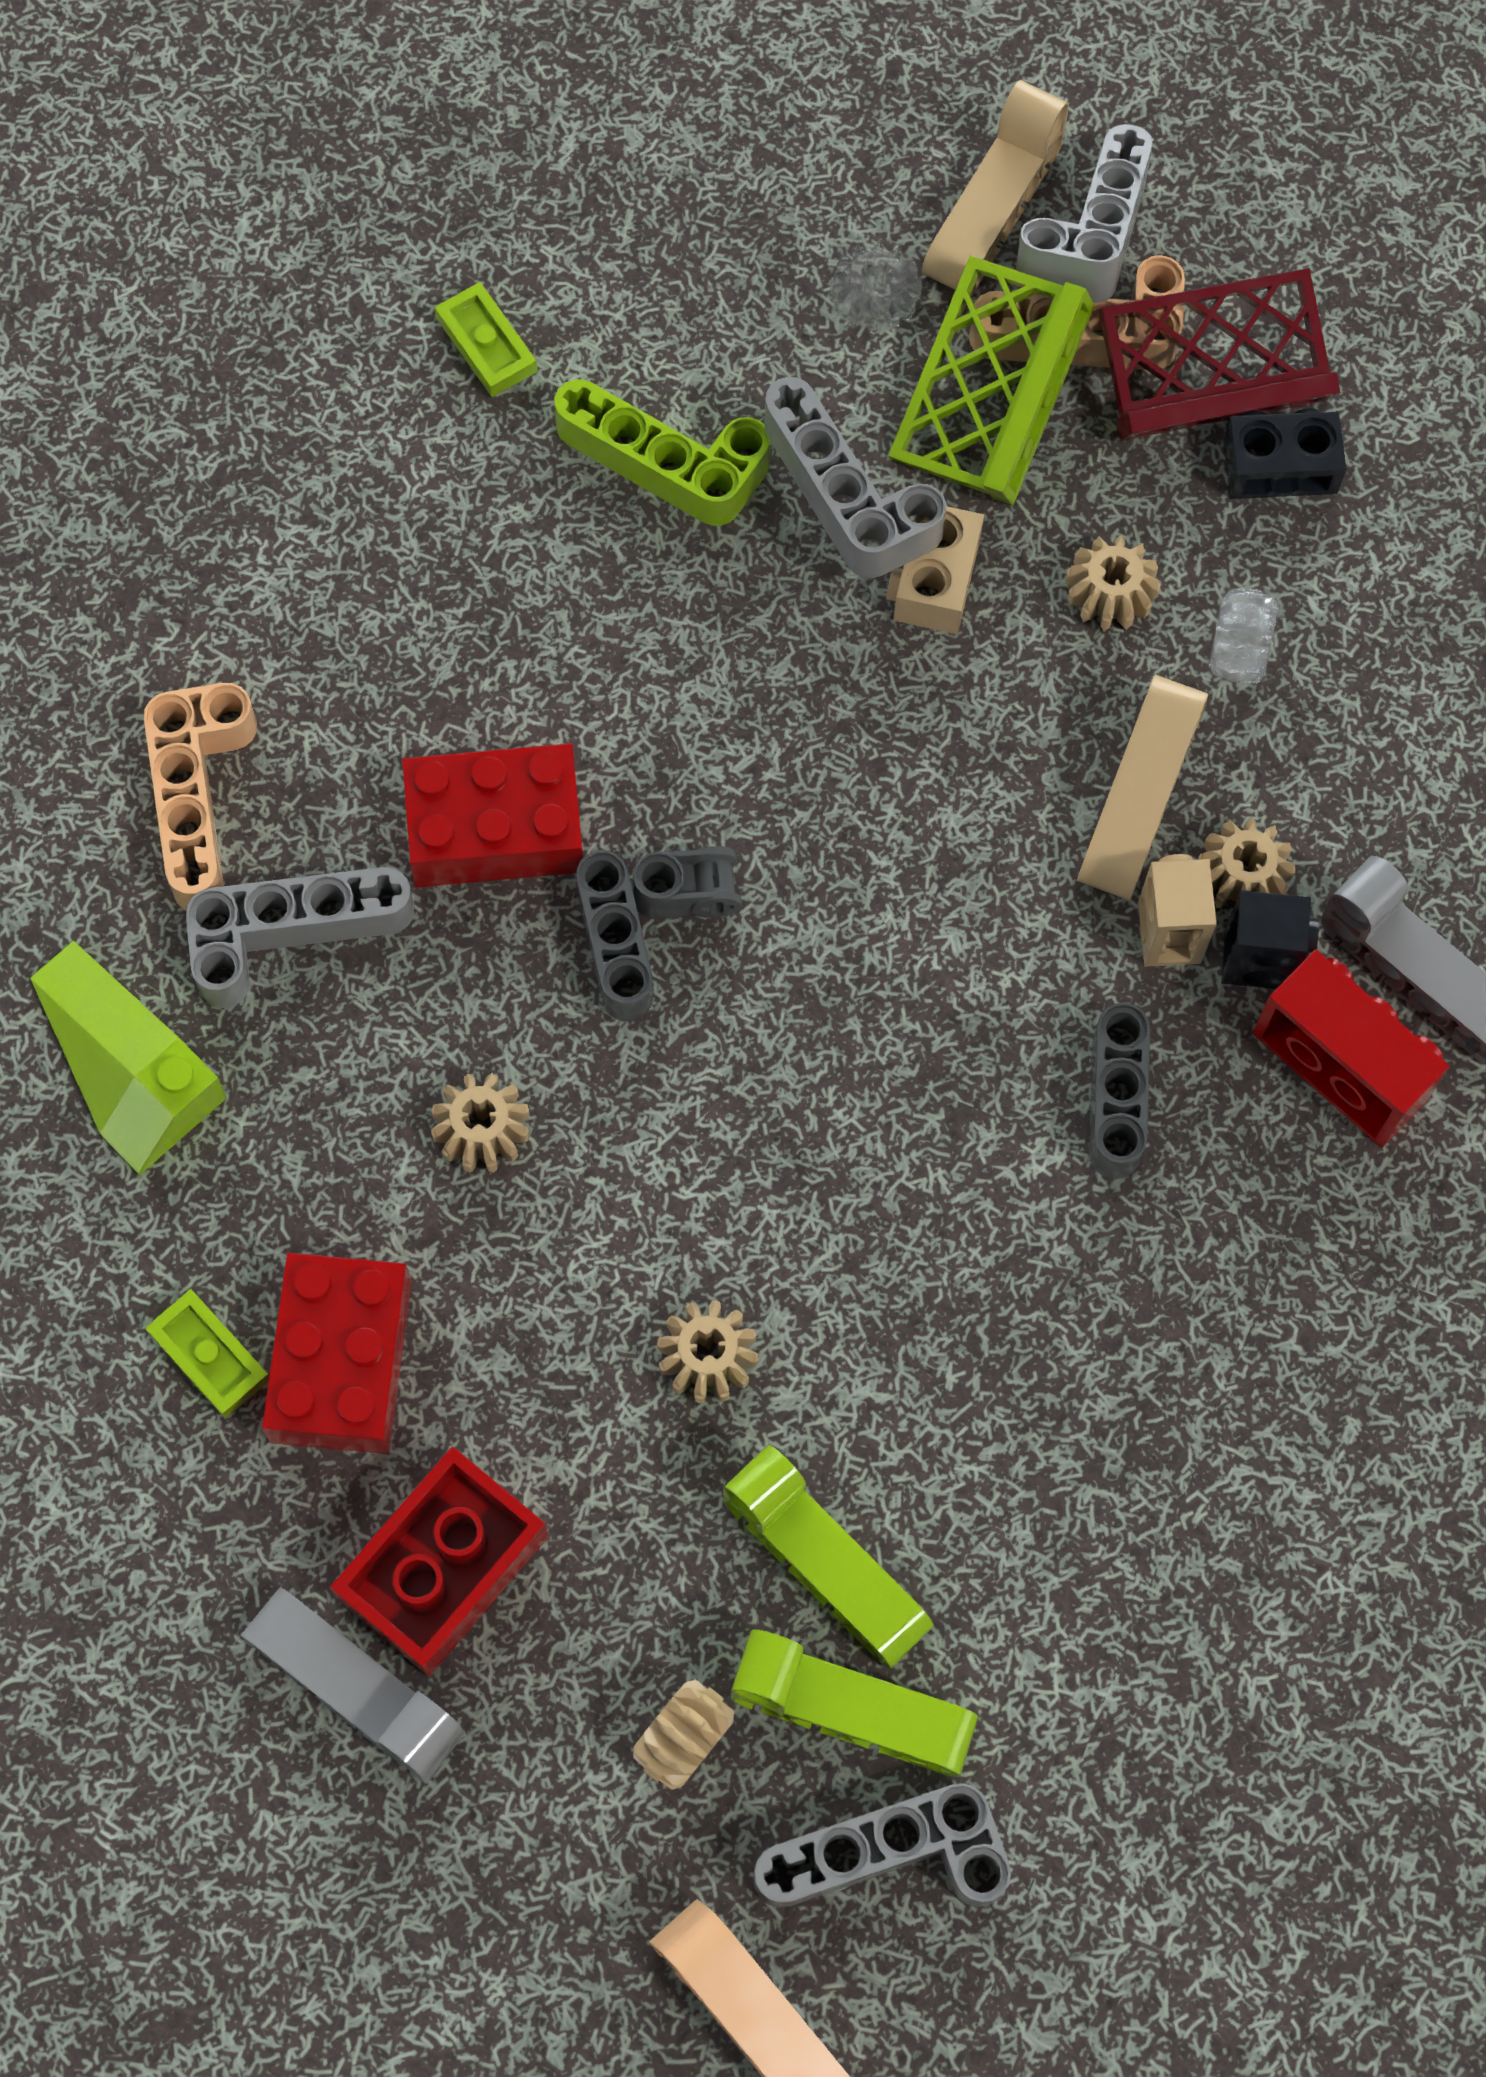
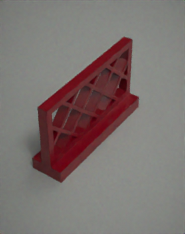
[1098,268,1341,441]

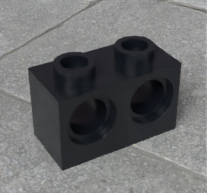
[1223,408,1347,499]
[1221,890,1319,989]

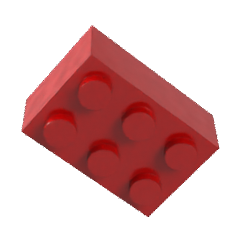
[402,743,583,888]
[1252,949,1450,1148]
[262,1252,412,1454]
[330,1446,549,1678]

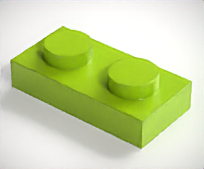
[434,282,538,397]
[145,1289,269,1419]

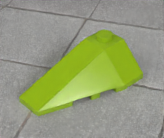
[30,941,227,1176]

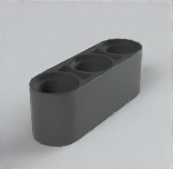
[577,850,653,1021]
[1089,1002,1150,1179]

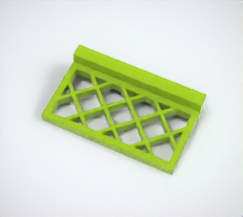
[888,255,1095,506]

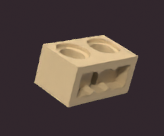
[886,506,985,634]
[1138,854,1217,967]

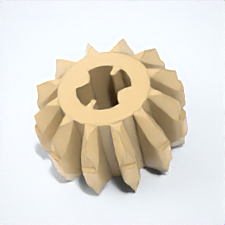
[1065,534,1160,632]
[1198,817,1295,909]
[431,1073,530,1173]
[657,1300,758,1403]
[633,1679,734,1790]

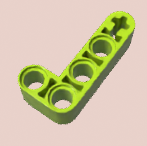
[554,379,770,526]
[723,1444,934,1669]
[731,1629,978,1777]

